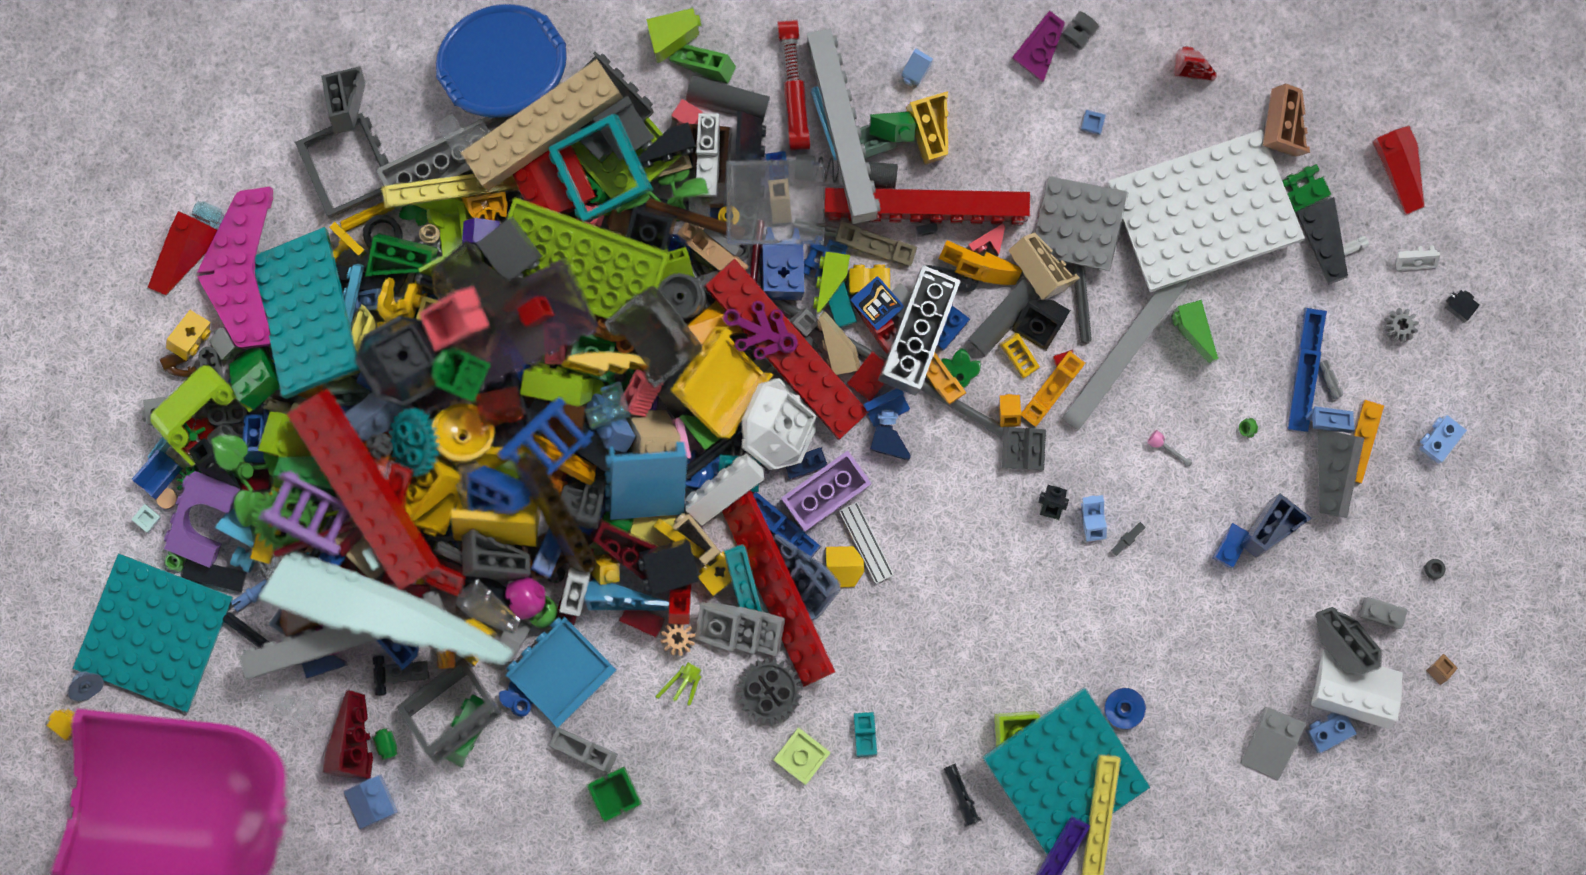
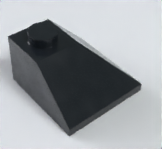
[1012,300,1071,351]

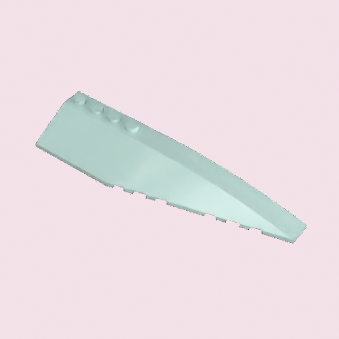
[259,551,513,664]

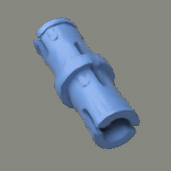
[231,578,268,612]

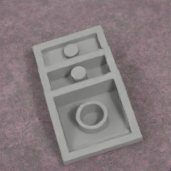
[695,602,785,657]

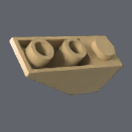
[818,312,860,375]

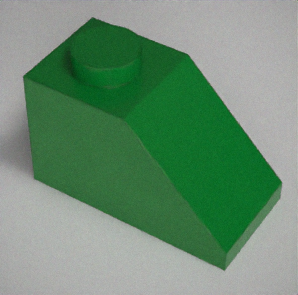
[869,111,916,143]

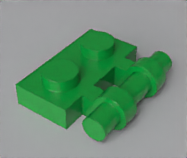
[1282,164,1332,212]

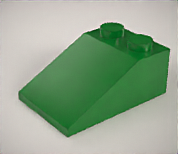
[229,347,280,410]

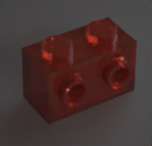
[476,387,524,426]

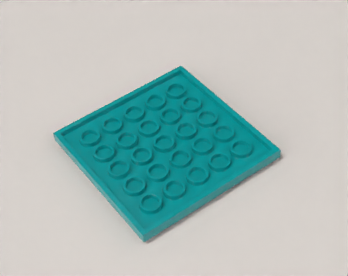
[73,553,234,712]
[982,687,1151,856]

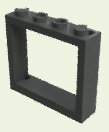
[295,113,389,218]
[397,657,503,765]

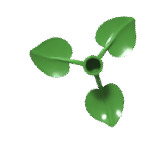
[616,169,709,222]
[211,435,279,527]

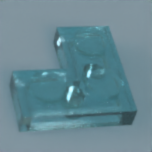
[586,382,631,429]

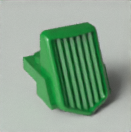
[432,347,490,403]

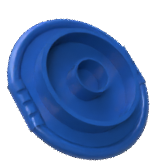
[436,4,567,118]

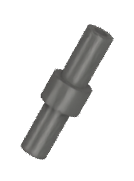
[1111,522,1146,556]

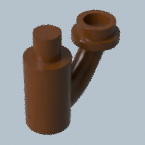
[159,353,197,378]

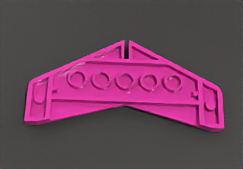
[197,186,273,349]

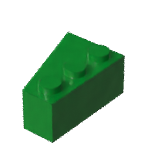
[274,456,337,498]

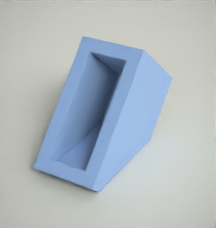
[901,48,933,87]

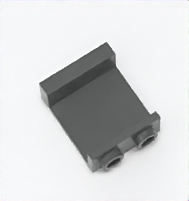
[593,96,655,162]

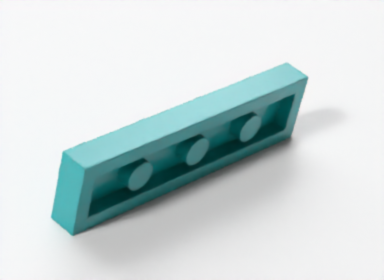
[724,544,762,612]

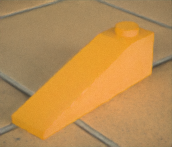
[683,300,744,348]

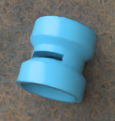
[230,546,256,573]

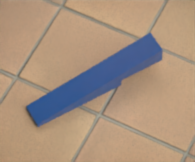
[1288,307,1327,432]

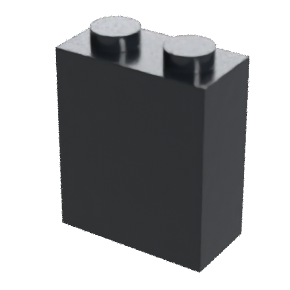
[637,539,700,595]

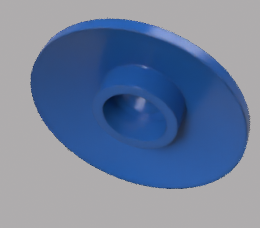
[1105,688,1146,729]

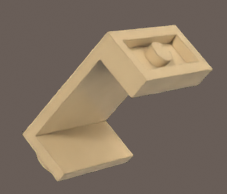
[673,513,721,565]

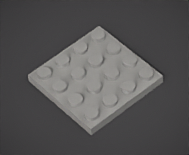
[1035,176,1129,272]

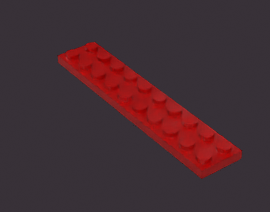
[704,259,869,440]
[722,489,836,687]

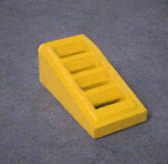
[999,333,1040,379]

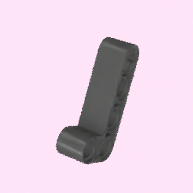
[199,347,249,426]

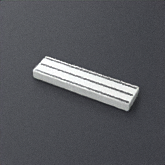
[839,502,894,584]

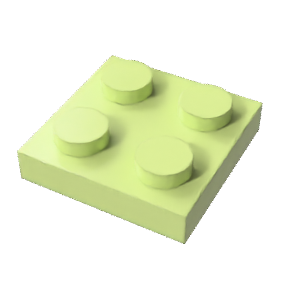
[773,727,831,785]

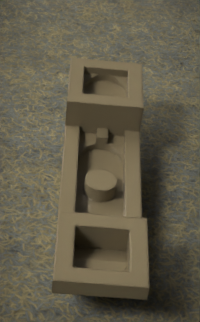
[835,221,917,266]

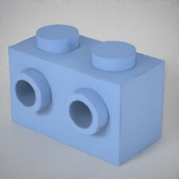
[1419,415,1467,464]

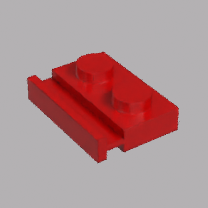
[847,351,885,401]

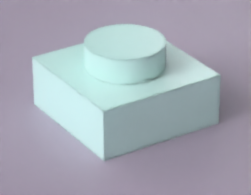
[131,504,162,533]
[363,548,381,571]

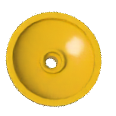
[432,404,494,462]

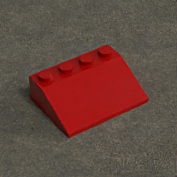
[512,145,596,215]

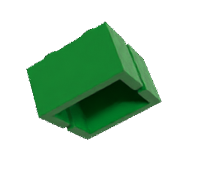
[587,766,642,822]

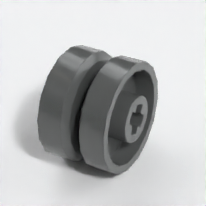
[657,273,707,320]

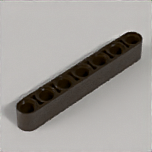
[516,455,596,573]

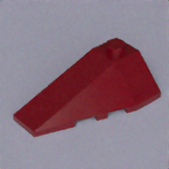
[323,690,373,779]

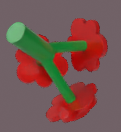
[182,416,215,455]

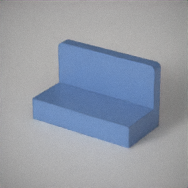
[1306,406,1354,433]

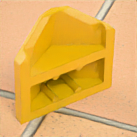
[826,546,864,587]

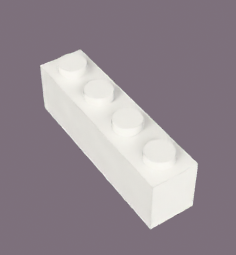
[686,453,764,525]

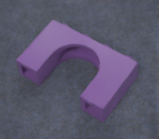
[164,471,240,568]

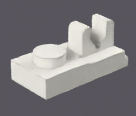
[1396,245,1440,271]

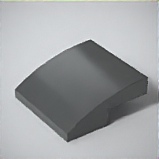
[1002,427,1046,470]

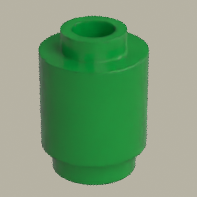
[372,728,398,760]

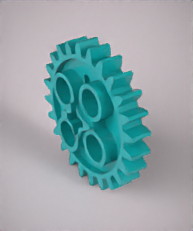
[389,409,440,477]

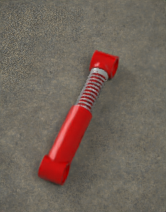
[778,20,810,151]

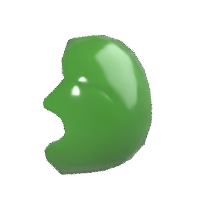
[530,596,558,628]

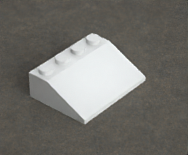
[1311,649,1403,729]

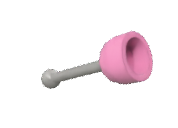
[1147,430,1192,466]

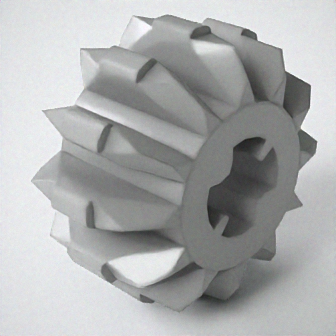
[1383,308,1419,343]

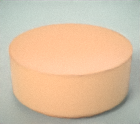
[156,488,178,509]

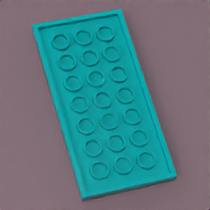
[255,227,359,399]

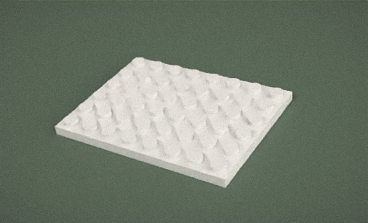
[1108,130,1305,292]

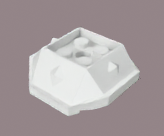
[742,378,816,470]

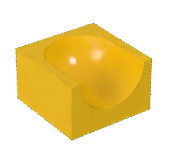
[451,447,541,546]

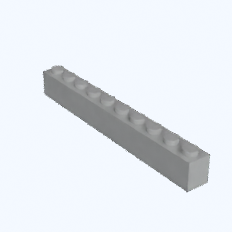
[807,28,880,224]
[238,591,445,680]

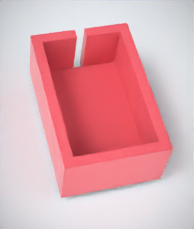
[419,287,489,351]

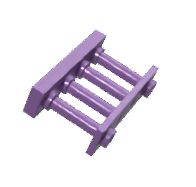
[258,471,350,556]

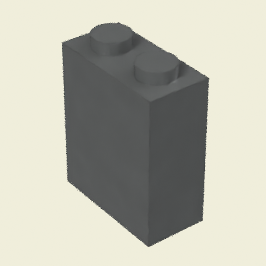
[476,217,543,283]

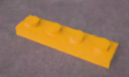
[1353,400,1384,484]
[521,433,597,485]

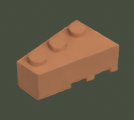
[1263,83,1310,157]

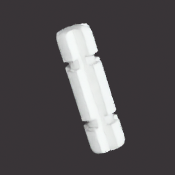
[1343,236,1369,256]

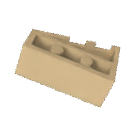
[1009,233,1080,300]

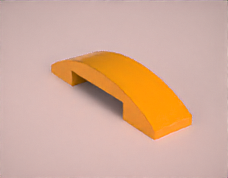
[1021,351,1086,427]
[926,352,966,405]

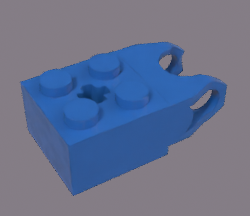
[760,227,804,301]

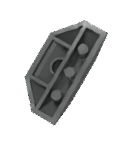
[561,474,607,529]
[1316,607,1382,674]

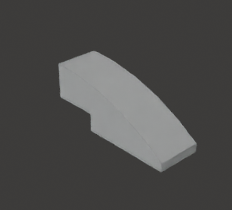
[549,727,618,773]

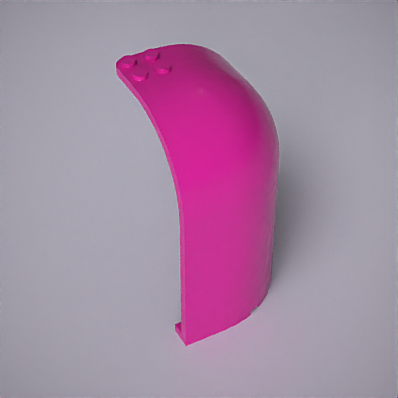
[51,708,288,875]

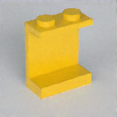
[413,486,462,537]

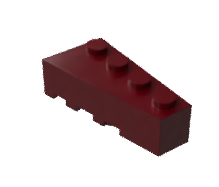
[589,519,659,579]

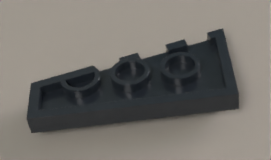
[1296,197,1348,285]

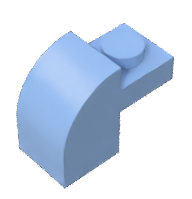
[1081,495,1107,542]

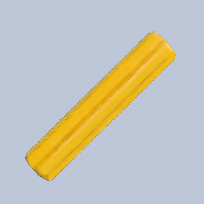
[340,201,395,231]

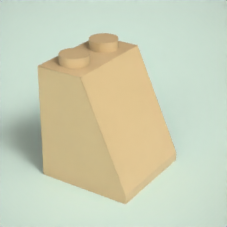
[626,410,681,454]

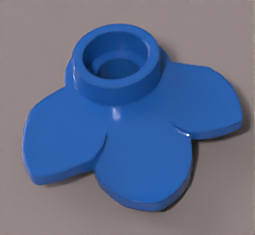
[499,681,533,717]

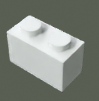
[560,566,590,616]

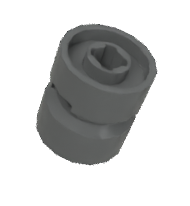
[1062,11,1099,50]

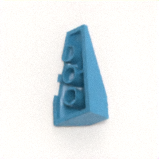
[585,579,669,611]

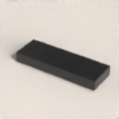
[182,559,247,592]

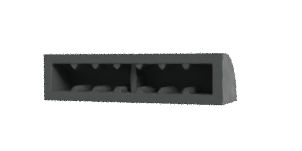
[686,75,770,123]
[968,279,1040,356]

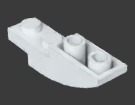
[696,113,720,197]

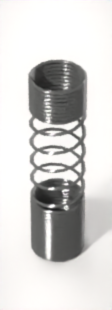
[794,154,898,189]

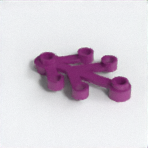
[723,301,798,359]

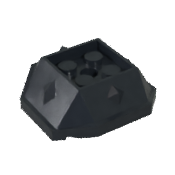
[355,316,445,407]

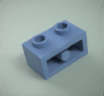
[1306,712,1357,753]

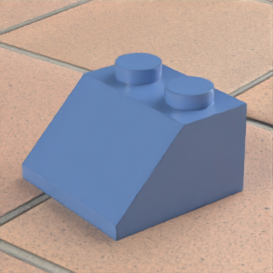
[344,774,398,829]

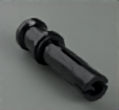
[943,763,982,827]

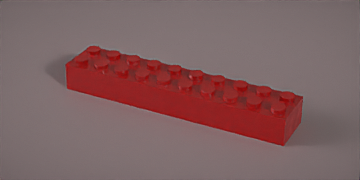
[824,188,1030,225]
[287,389,440,590]

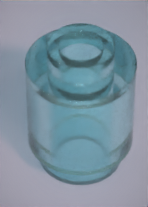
[192,201,224,227]

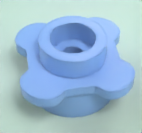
[878,410,898,425]

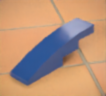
[753,492,821,557]

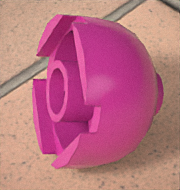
[506,577,545,620]

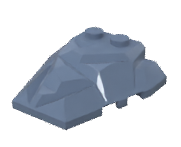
[773,534,841,621]

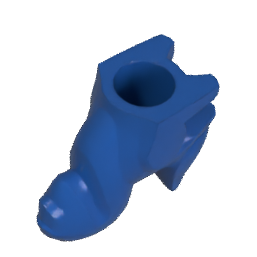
[685,450,720,490]

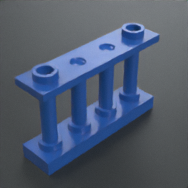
[496,397,593,475]

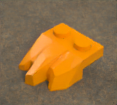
[462,192,507,220]

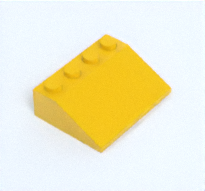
[389,449,461,522]

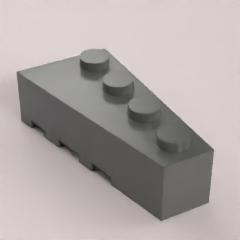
[1318,429,1364,518]

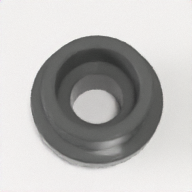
[1425,559,1446,579]

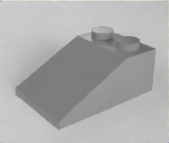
[1241,707,1306,780]

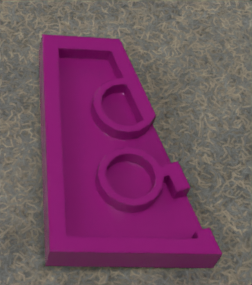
[1012,10,1065,83]

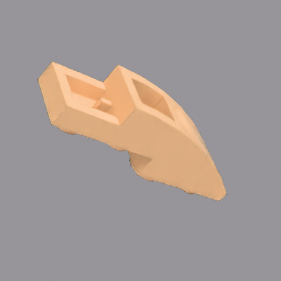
[678,222,749,271]

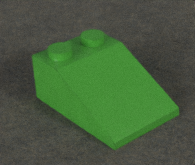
[1171,300,1218,364]

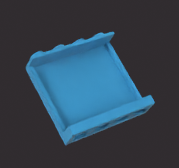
[605,442,687,520]
[505,617,616,728]

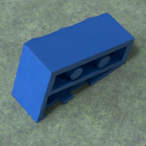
[467,466,530,513]

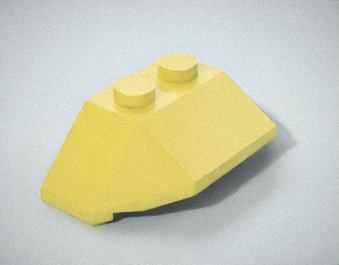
[333,304,377,381]

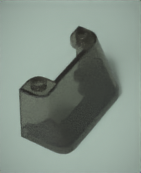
[432,240,528,335]
[604,286,703,388]

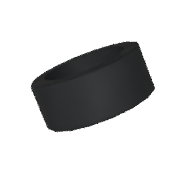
[363,214,403,249]

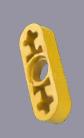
[653,518,706,560]

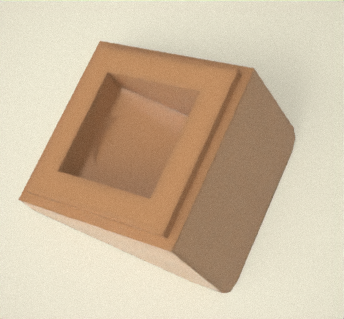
[607,209,633,234]
[1426,654,1458,685]

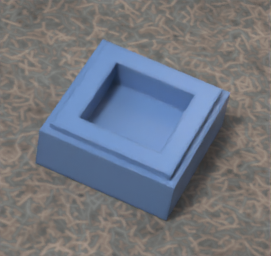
[1081,110,1106,135]

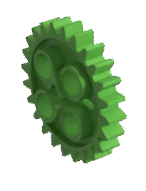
[252,486,320,550]

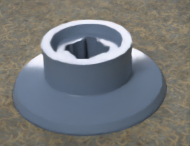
[68,672,104,701]

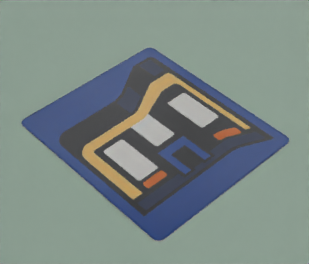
[851,276,904,330]

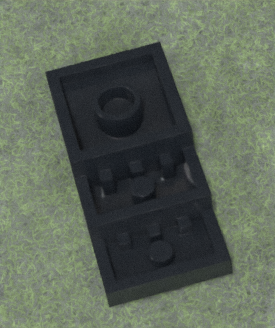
[478,355,531,448]

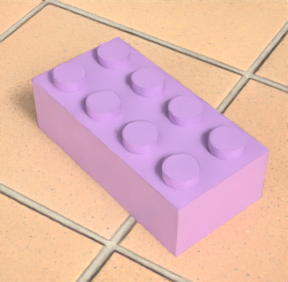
[781,450,872,532]

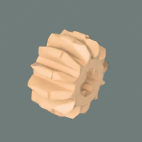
[661,624,695,656]

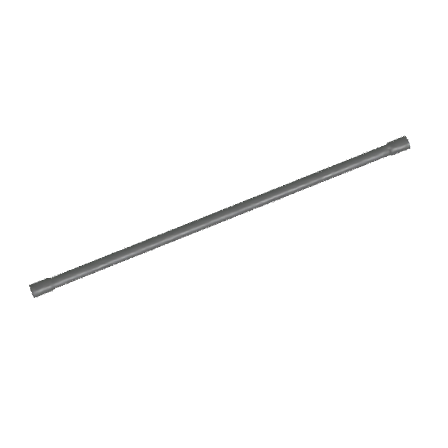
[687,246,1004,438]

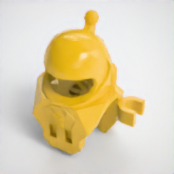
[377,278,428,328]

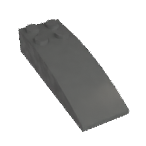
[878,265,961,396]

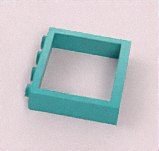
[548,114,653,223]

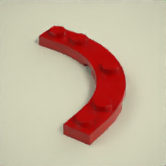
[387,463,466,596]

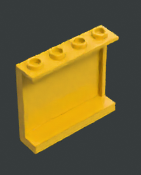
[671,327,773,438]

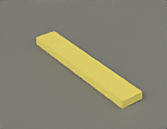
[1081,755,1120,875]

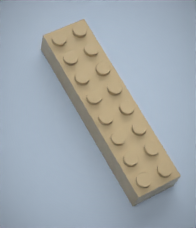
[461,59,623,191]

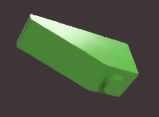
[669,44,736,84]

